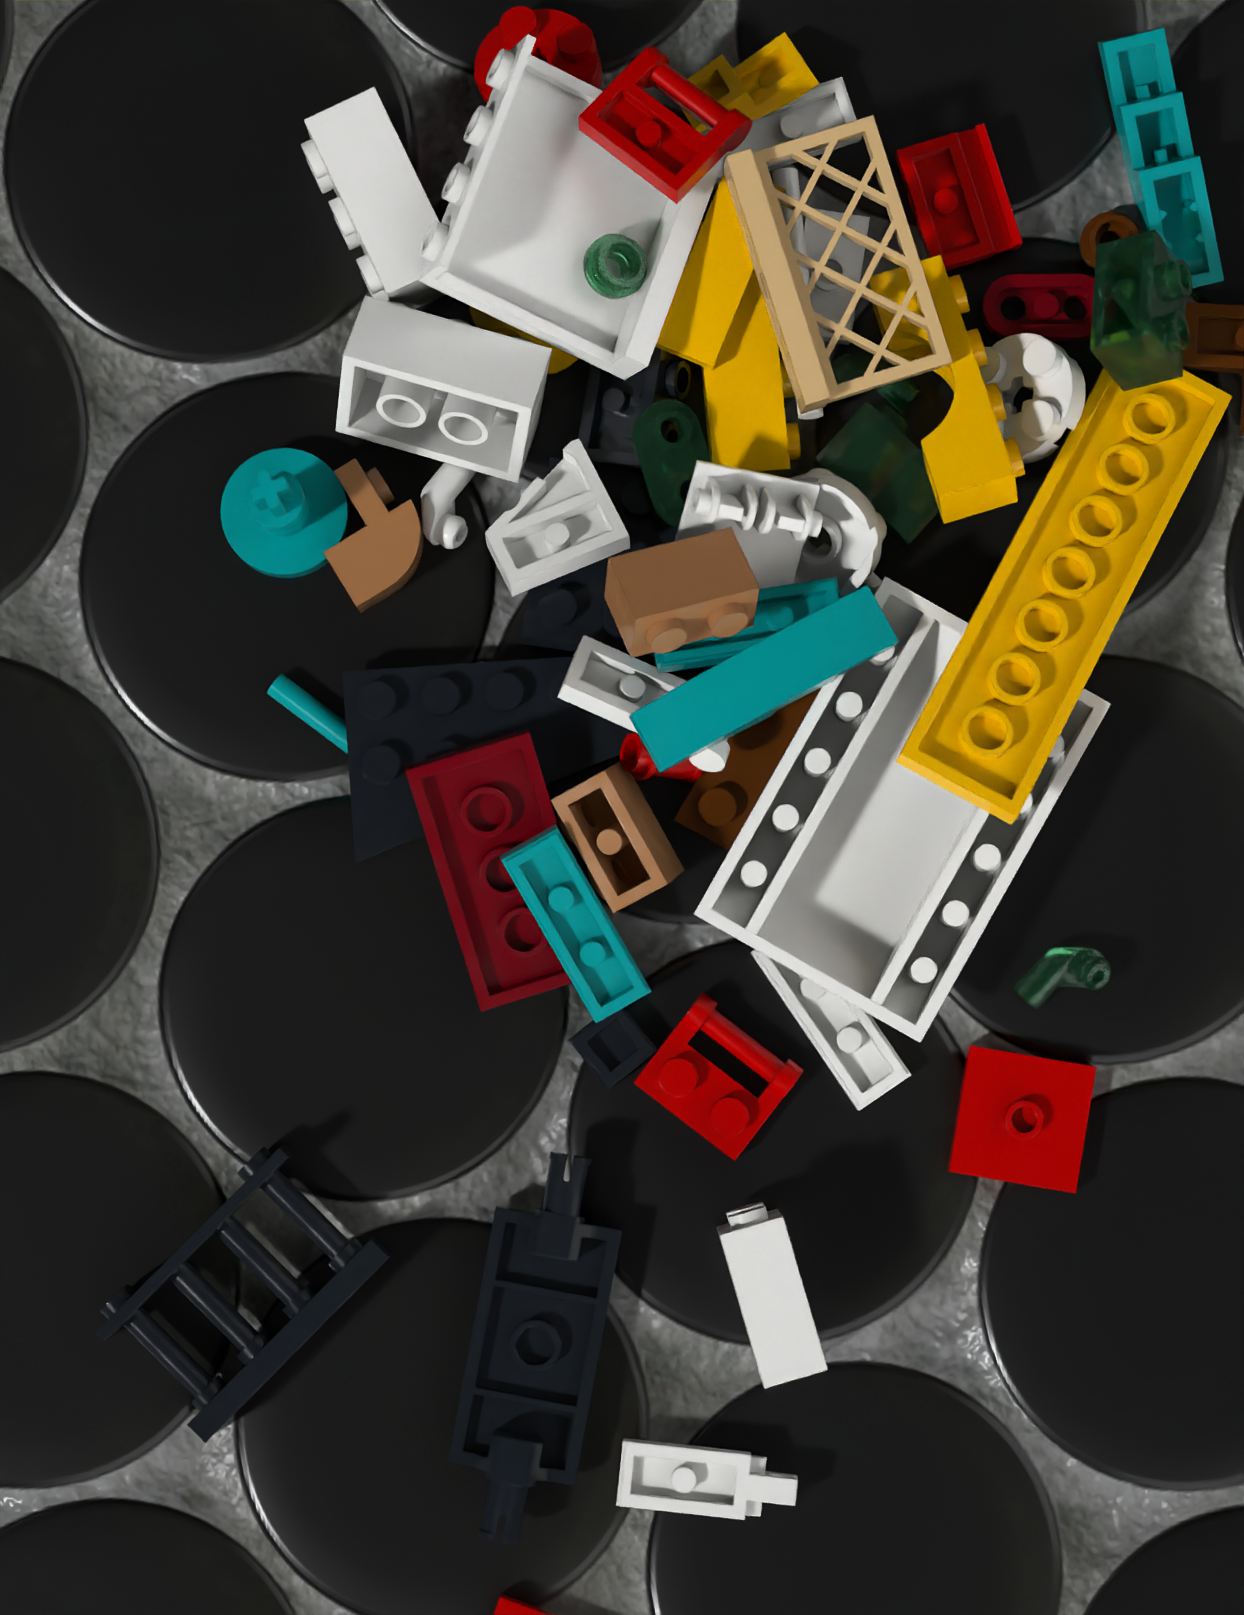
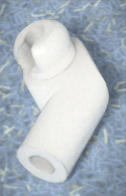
[421,462,477,549]

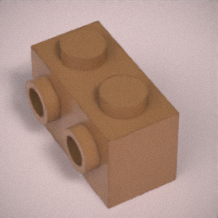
[604,527,759,658]
[551,761,685,913]

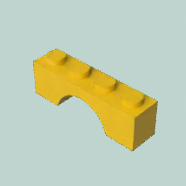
[868,254,1025,524]

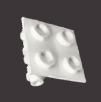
[675,460,823,589]

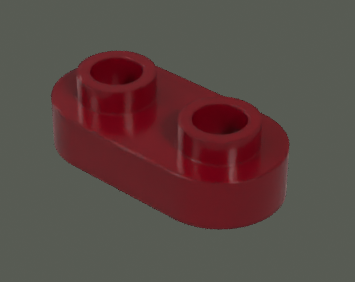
[980,274,1110,341]

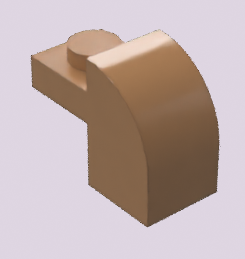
[323,458,424,613]

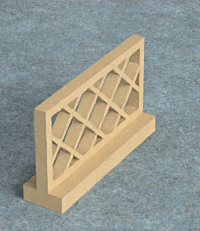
[723,115,952,414]

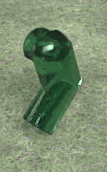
[831,353,922,413]
[1013,946,1111,1010]

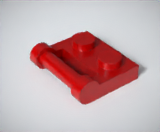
[578,45,753,204]
[633,992,804,1161]

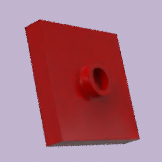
[947,1045,1096,1194]

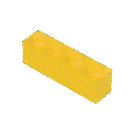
[690,222,801,478]

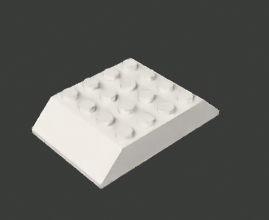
[694,576,1111,1043]

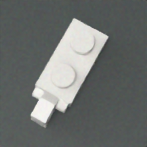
[616,1438,798,1520]

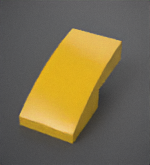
[681,32,820,133]

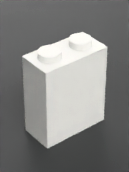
[717,1202,828,1389]

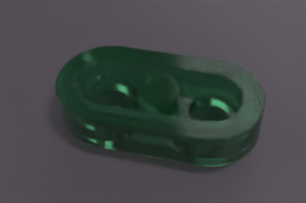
[632,399,712,527]

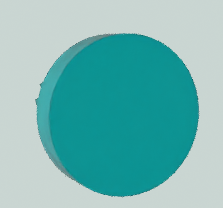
[220,448,350,578]

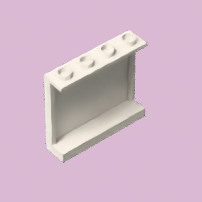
[419,34,726,380]

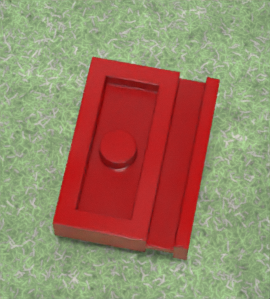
[895,123,1023,271]

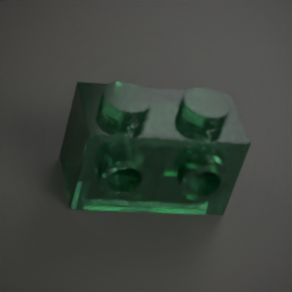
[1090,229,1193,391]

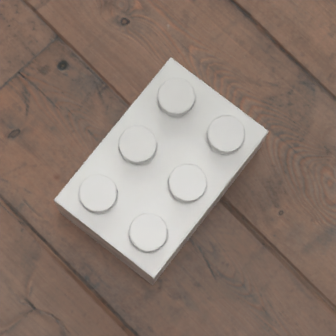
[300,87,447,309]
[335,295,552,483]

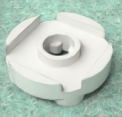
[979,333,1086,464]
[791,468,887,597]

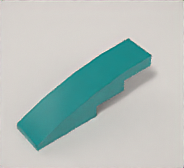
[1098,27,1224,296]
[629,585,899,773]

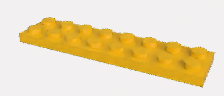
[895,336,1233,825]

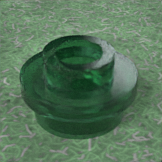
[583,234,647,299]

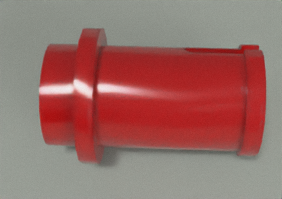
[620,733,703,783]

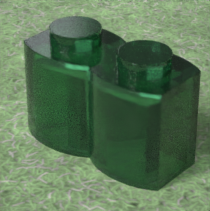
[812,402,939,548]

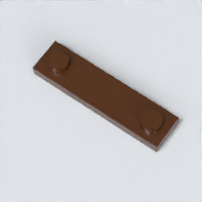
[673,688,821,852]

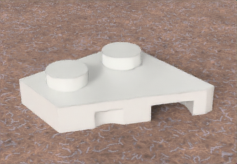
[485,438,630,596]

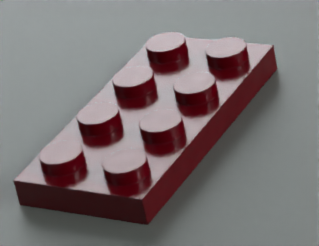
[404,728,572,1012]

